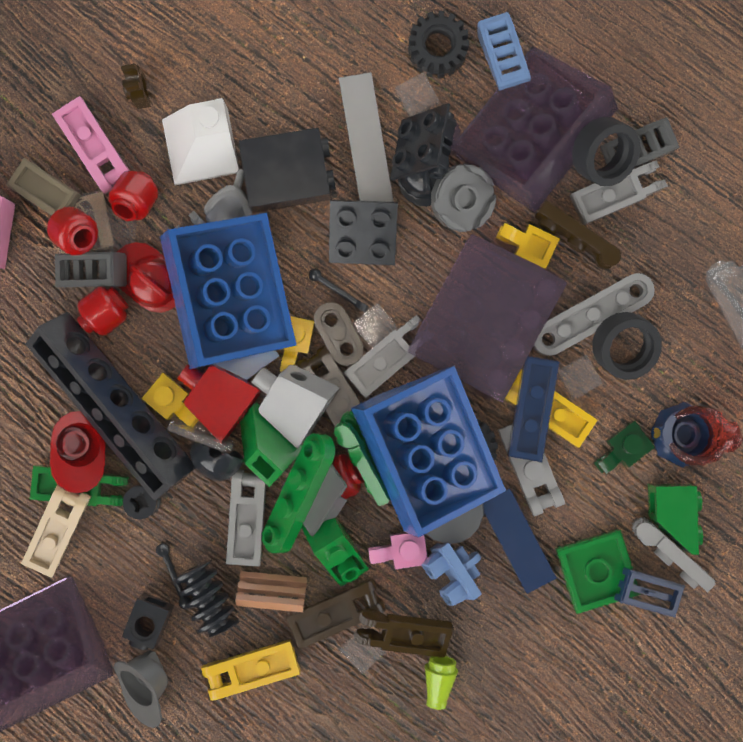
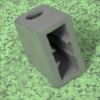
[252,365,339,448]

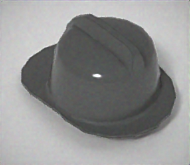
[114,650,169,728]

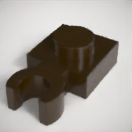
[121,63,151,109]

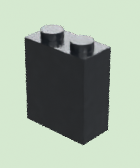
[239,127,336,213]

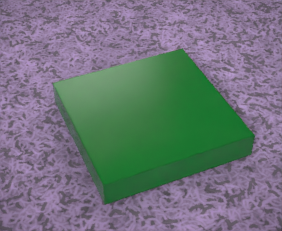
[555,529,641,614]

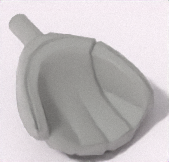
[204,169,252,223]

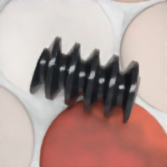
[174,559,240,637]

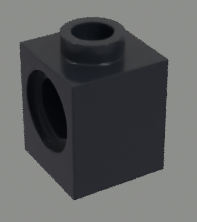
[122,593,174,650]

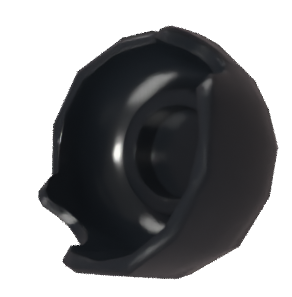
[190,438,244,481]

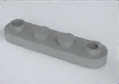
[531,273,655,356]

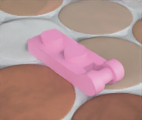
[52,96,130,194]

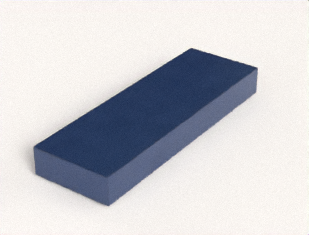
[507,356,560,462]
[483,488,557,594]

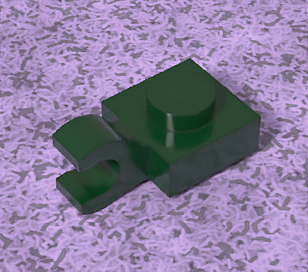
[593,421,655,474]

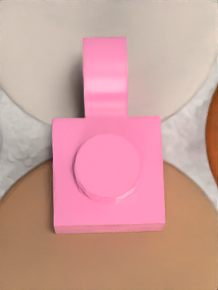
[368,532,427,569]

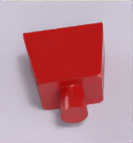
[177,364,262,442]

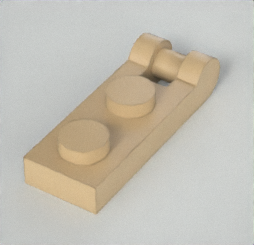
[21,485,91,578]

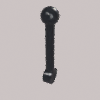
[308,268,369,313]
[156,543,191,609]

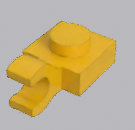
[495,223,560,270]
[280,316,315,372]
[141,373,199,427]

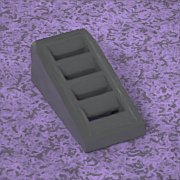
[600,117,679,168]
[55,252,127,287]

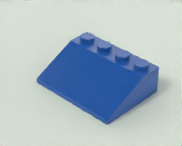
[160,213,296,369]
[351,366,506,538]

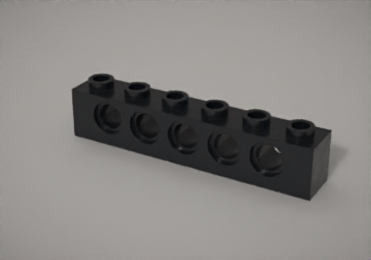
[25,312,195,501]

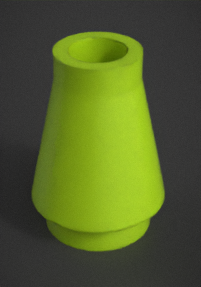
[425,656,458,710]

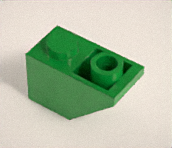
[240,402,302,487]
[648,484,703,555]
[301,517,369,587]

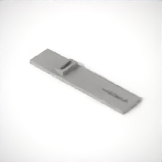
[339,72,394,202]

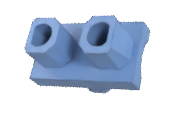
[421,543,482,606]

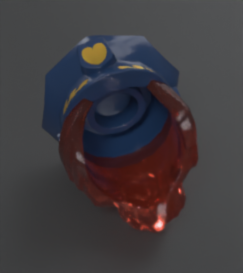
[651,402,743,468]

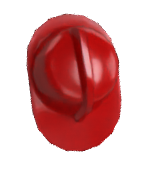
[117,242,175,313]
[50,411,106,493]

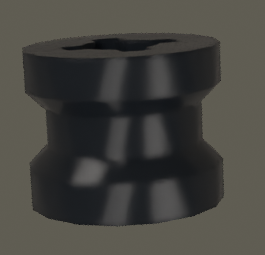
[123,485,161,520]

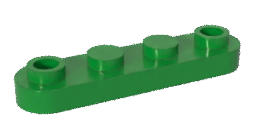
[262,433,335,553]

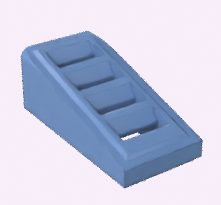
[477,12,531,91]

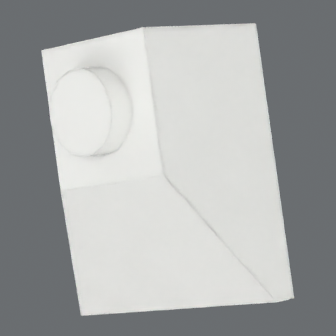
[162,98,239,185]

